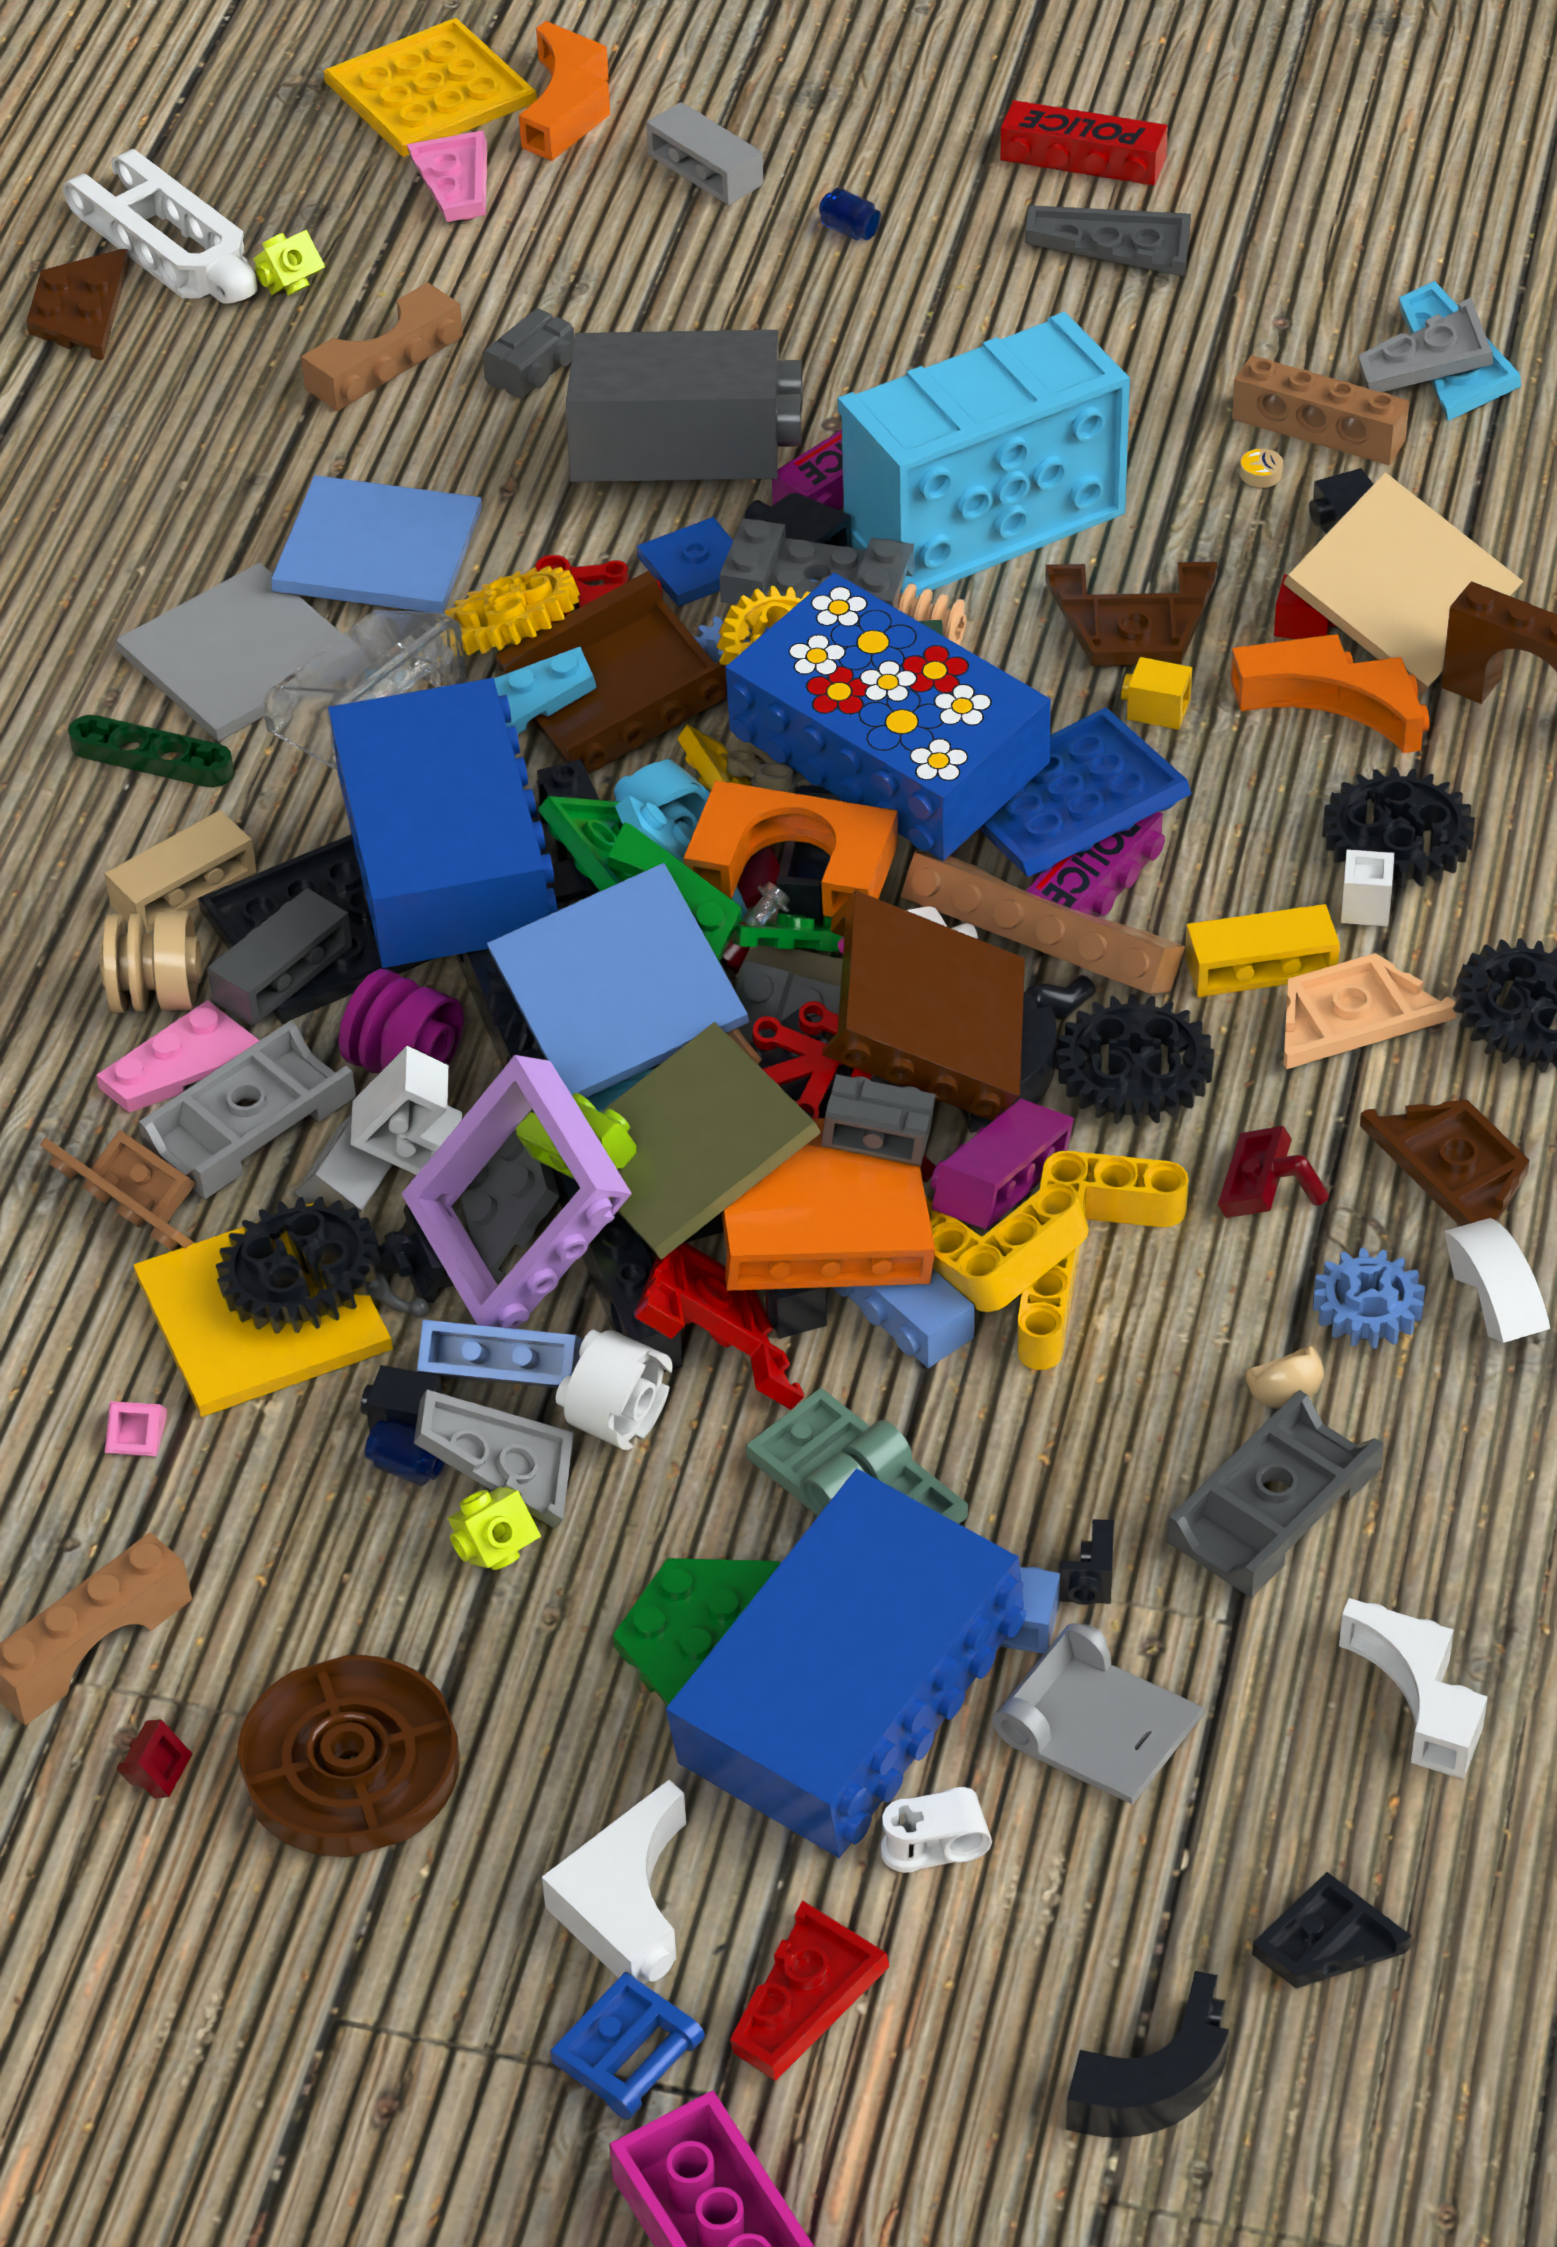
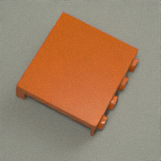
[721,1118,935,1291]

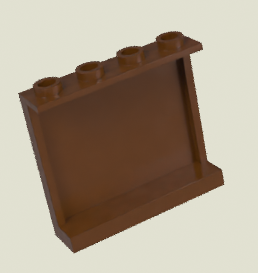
[495,570,727,774]
[822,890,1025,1121]

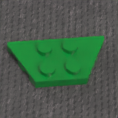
[613,1558,781,1706]

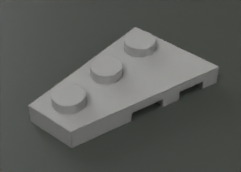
[1358,297,1493,392]

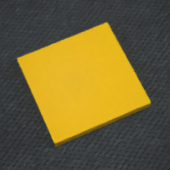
[323,18,537,157]
[133,1202,393,1417]

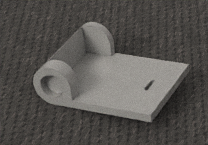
[992,1623,1204,1805]

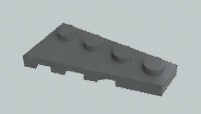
[1025,205,1191,277]

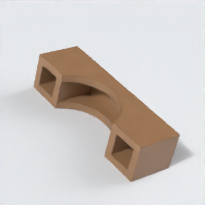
[301,282,463,411]
[0,1532,192,1726]

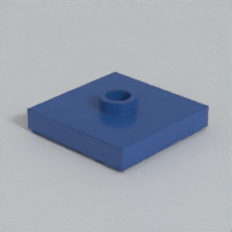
[637,517,733,607]

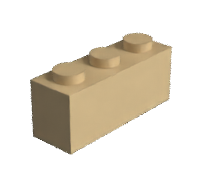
[104,810,257,933]

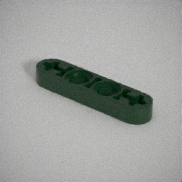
[68,715,234,788]

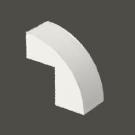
[1444,1218,1551,1343]

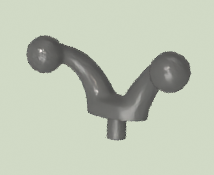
[367,1269,430,1317]

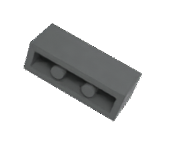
[207,888,353,1027]

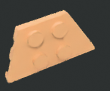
[1284,953,1457,1069]

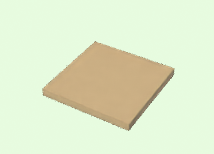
[1283,472,1523,695]

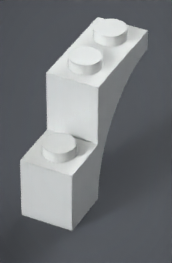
[1339,1598,1488,1779]

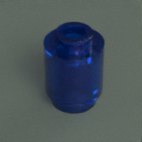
[819,188,881,240]
[365,1420,445,1486]

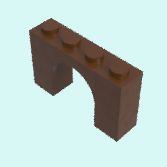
[1441,581,1557,704]

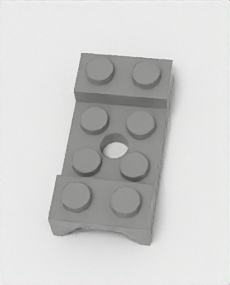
[139,1020,356,1200]

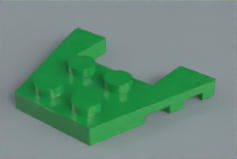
[608,822,742,963]
[732,913,842,952]

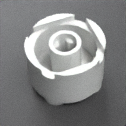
[556,1330,672,1450]

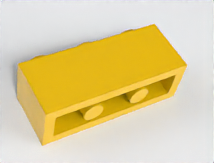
[1185,904,1340,997]

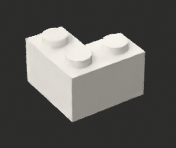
[350,1046,462,1175]

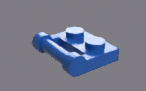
[550,1972,705,2120]

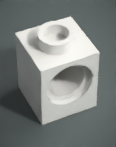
[1341,850,1394,927]

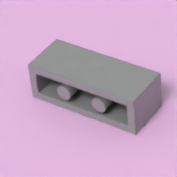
[646,102,764,205]

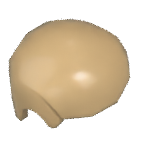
[1245,1344,1324,1409]

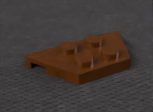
[27,249,130,360]
[1360,1099,1530,1226]

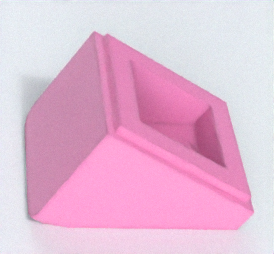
[105,1401,167,1457]

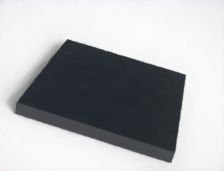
[198,834,436,1024]

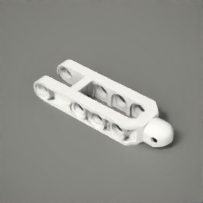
[63,149,258,304]

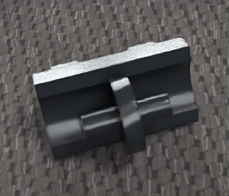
[378,1204,454,1303]

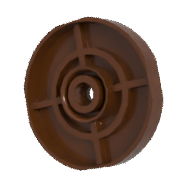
[237,1655,460,1857]

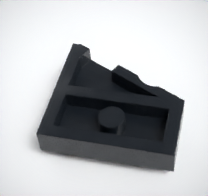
[1252,1872,1412,1988]

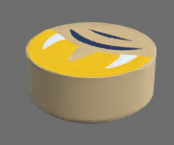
[1240,448,1283,488]

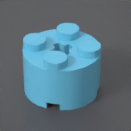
[614,759,710,831]

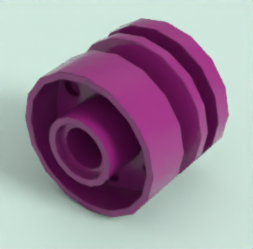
[338,969,464,1074]

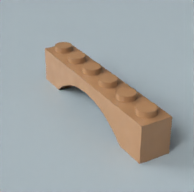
[900,852,1186,994]

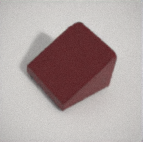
[737,846,780,908]

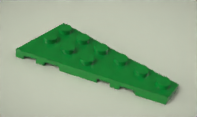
[537,796,633,891]

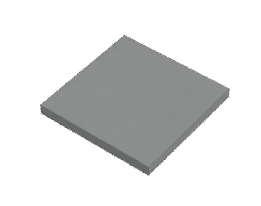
[115,562,363,741]

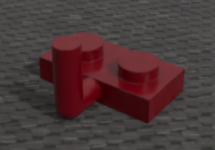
[1217,1126,1329,1218]

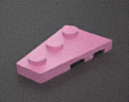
[407,130,487,222]
[96,1000,260,1113]

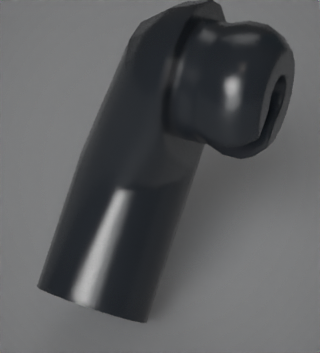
[1025,975,1096,1019]

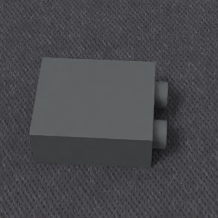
[566,330,803,482]

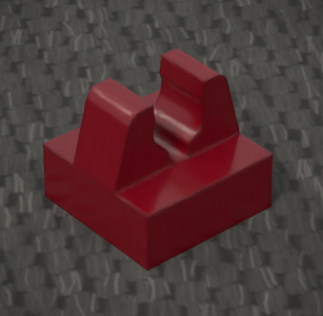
[117,1719,193,1798]

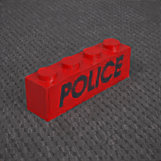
[1000,100,1168,186]

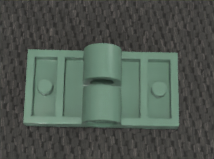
[746,1388,968,1524]

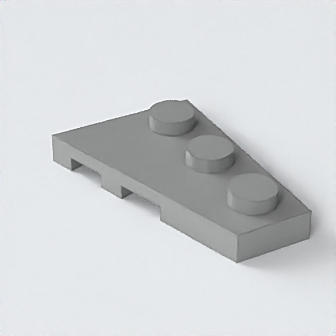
[414,1390,574,1529]

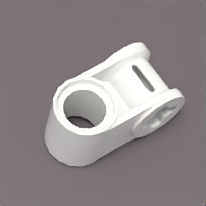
[881,1787,992,1873]

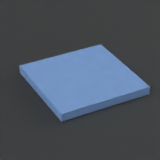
[271,475,482,614]
[487,863,749,1098]

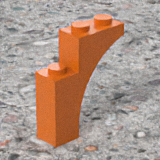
[519,21,611,161]
[1230,634,1430,753]

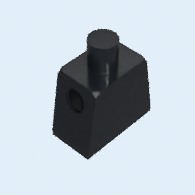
[745,493,852,548]

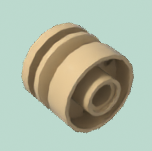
[100,911,202,1013]

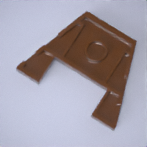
[1045,562,1218,666]

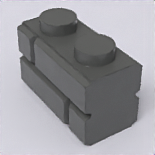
[482,308,574,399]
[821,1074,936,1166]

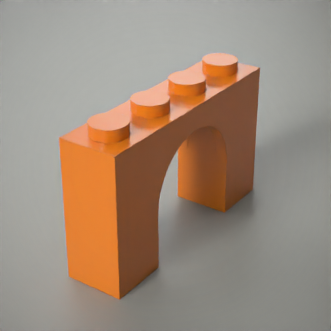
[683,780,899,917]

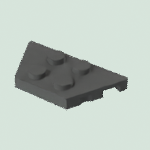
[460,1120,560,1284]

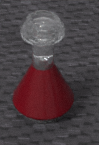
[720,882,791,982]

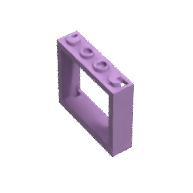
[402,1055,632,1329]

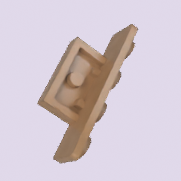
[40,1130,196,1251]

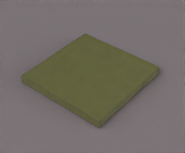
[601,1022,821,1260]

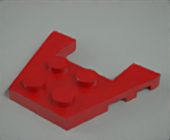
[635,1242,804,1410]

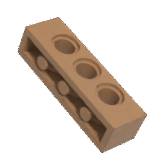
[1232,355,1409,466]

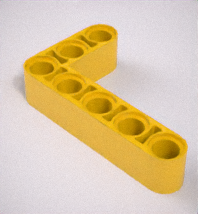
[1017,1151,1188,1370]
[926,1182,1089,1312]

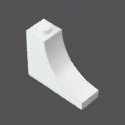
[542,1780,686,1985]

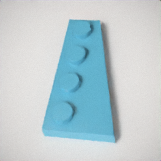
[1399,281,1521,421]
[494,647,597,735]

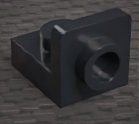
[1058,1519,1114,1605]

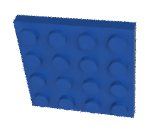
[979,707,1191,877]

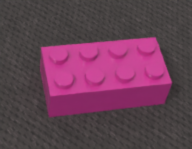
[609,2090,814,2247]

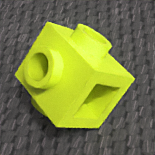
[253,230,325,296]
[447,1487,541,1570]

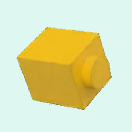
[1121,657,1192,730]

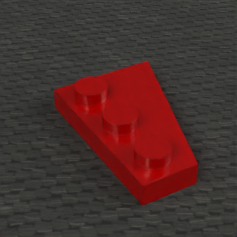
[730,1900,890,2081]

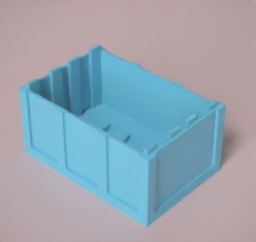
[837,311,1130,597]

